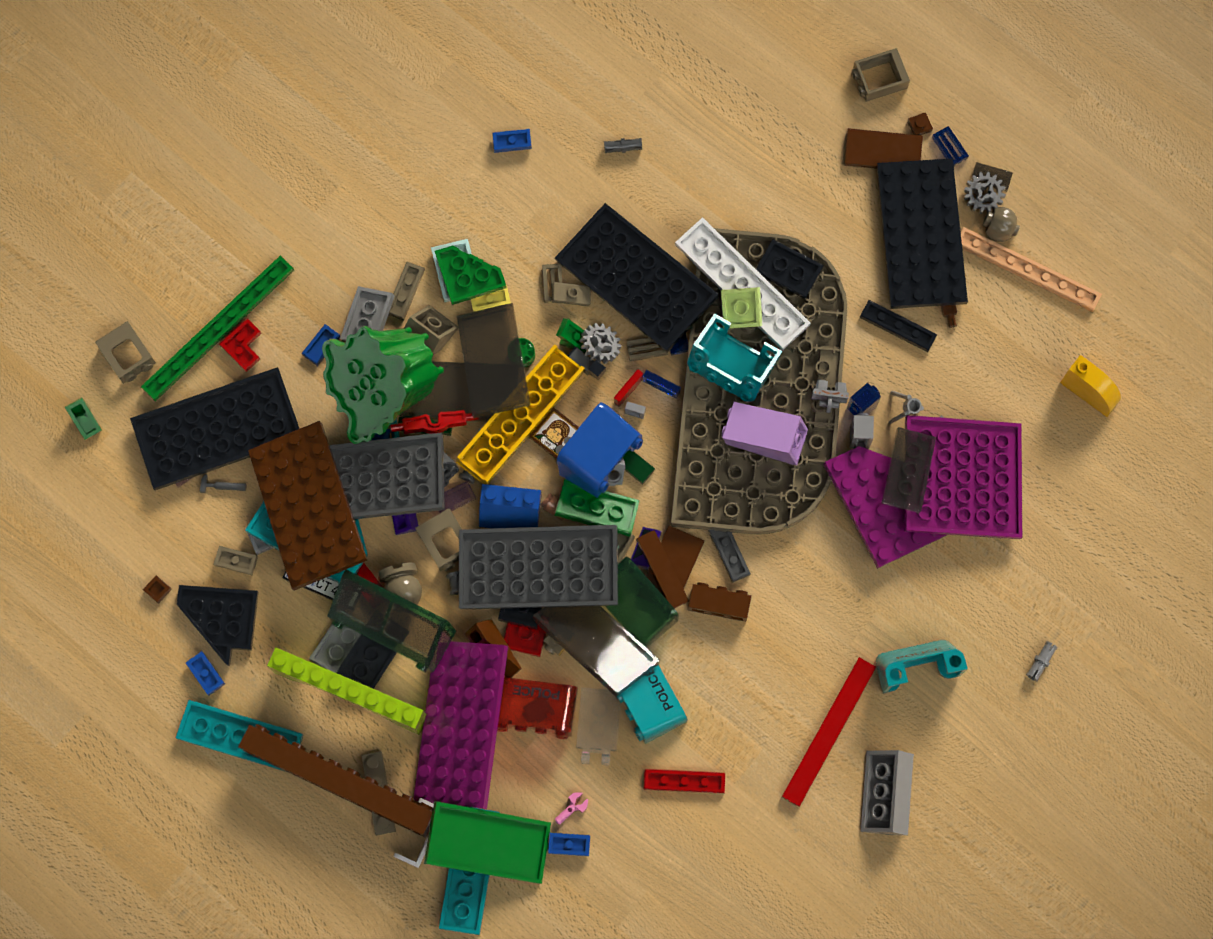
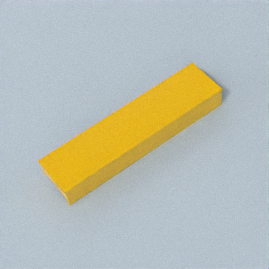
[456,344,585,485]

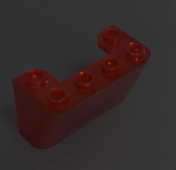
[497,677,578,739]

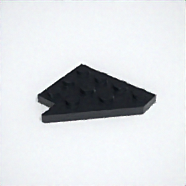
[177,585,259,666]

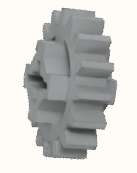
[964,172,1006,214]
[580,323,622,364]

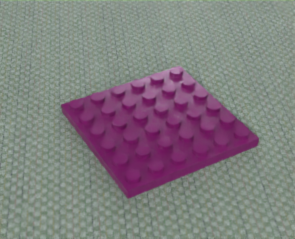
[904,415,1023,540]

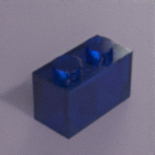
[847,383,881,416]

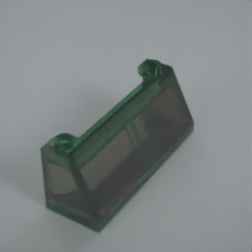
[327,569,457,673]

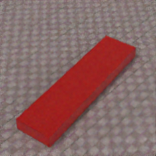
[644,769,725,794]

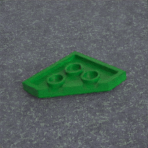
[434,245,507,305]

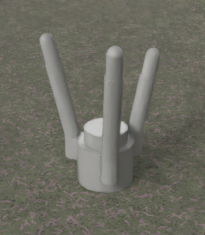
[889,391,924,424]

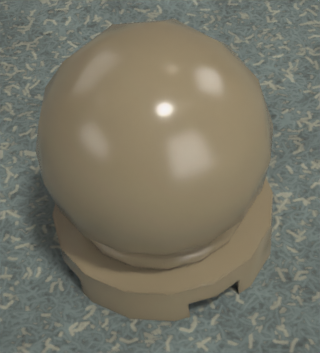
[378,562,422,612]

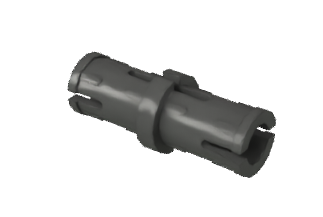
[604,138,642,153]

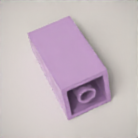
[722,402,808,466]

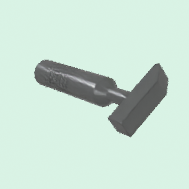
[200,474,247,493]

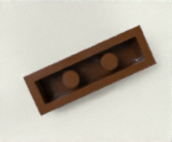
[688,582,752,622]

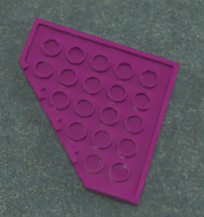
[823,446,947,569]

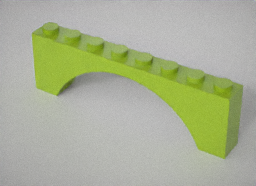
[267,647,426,735]

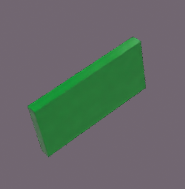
[554,479,640,537]

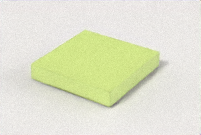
[721,287,762,329]

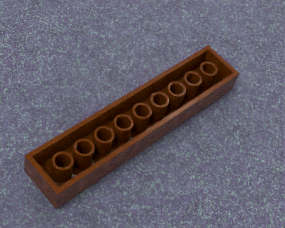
[238,724,433,838]

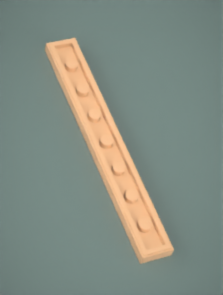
[961,227,1102,312]

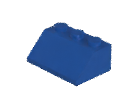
[479,484,542,529]

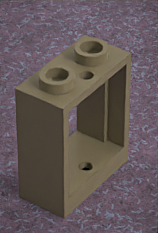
[852,48,910,102]

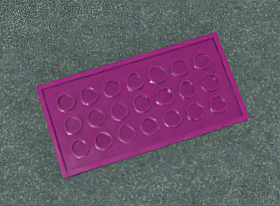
[414,640,508,809]

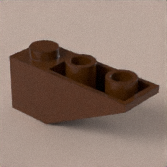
[465,619,522,680]

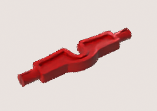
[390,410,479,434]

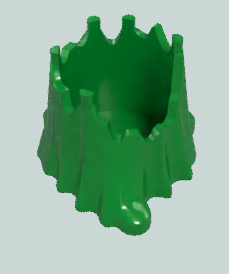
[322,326,444,444]

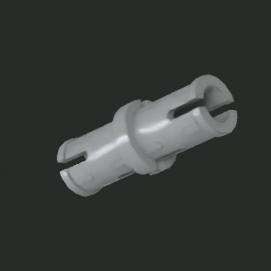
[1026,641,1058,682]

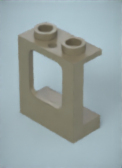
[95,321,156,384]
[415,508,462,571]

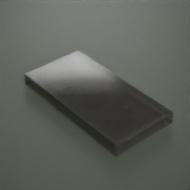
[881,427,936,513]

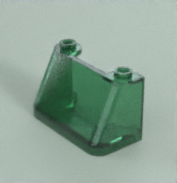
[605,556,679,652]

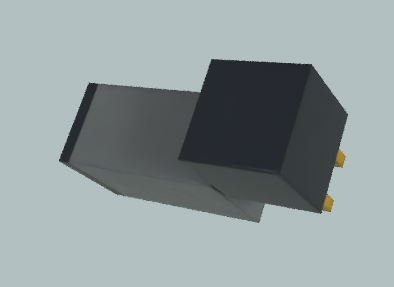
[568,346,606,380]

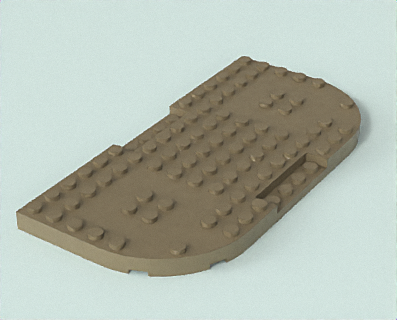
[671,228,847,535]

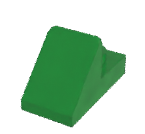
[556,318,586,353]
[65,398,102,440]

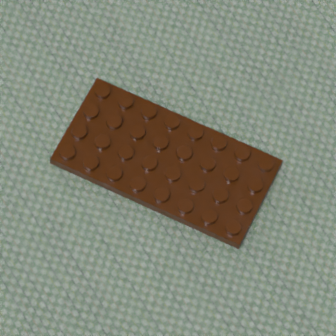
[248,421,368,591]

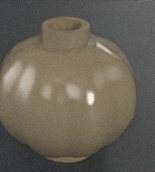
[983,207,1020,242]

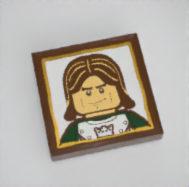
[529,407,579,459]

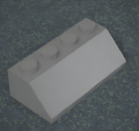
[861,750,914,836]

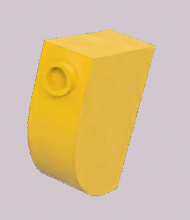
[1060,355,1121,417]

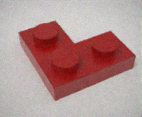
[219,318,262,372]

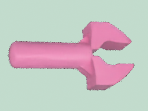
[555,793,588,824]

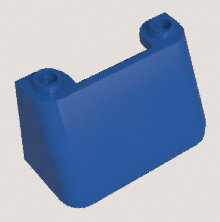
[557,402,643,498]

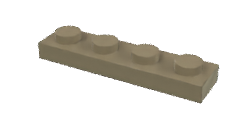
[362,751,396,836]

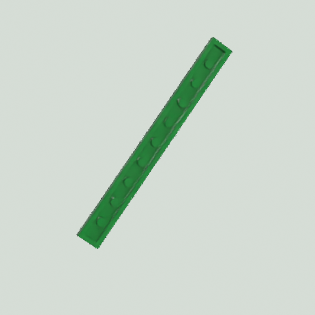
[141,255,294,402]

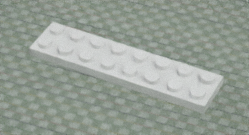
[675,217,811,351]

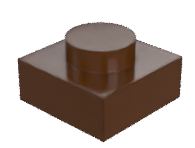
[908,112,933,135]

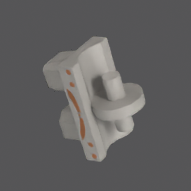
[812,380,849,413]

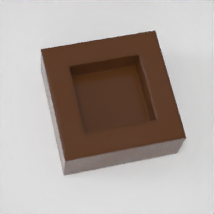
[143,575,172,604]

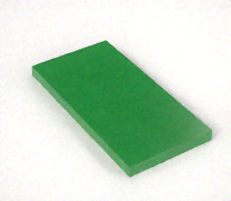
[424,802,551,884]

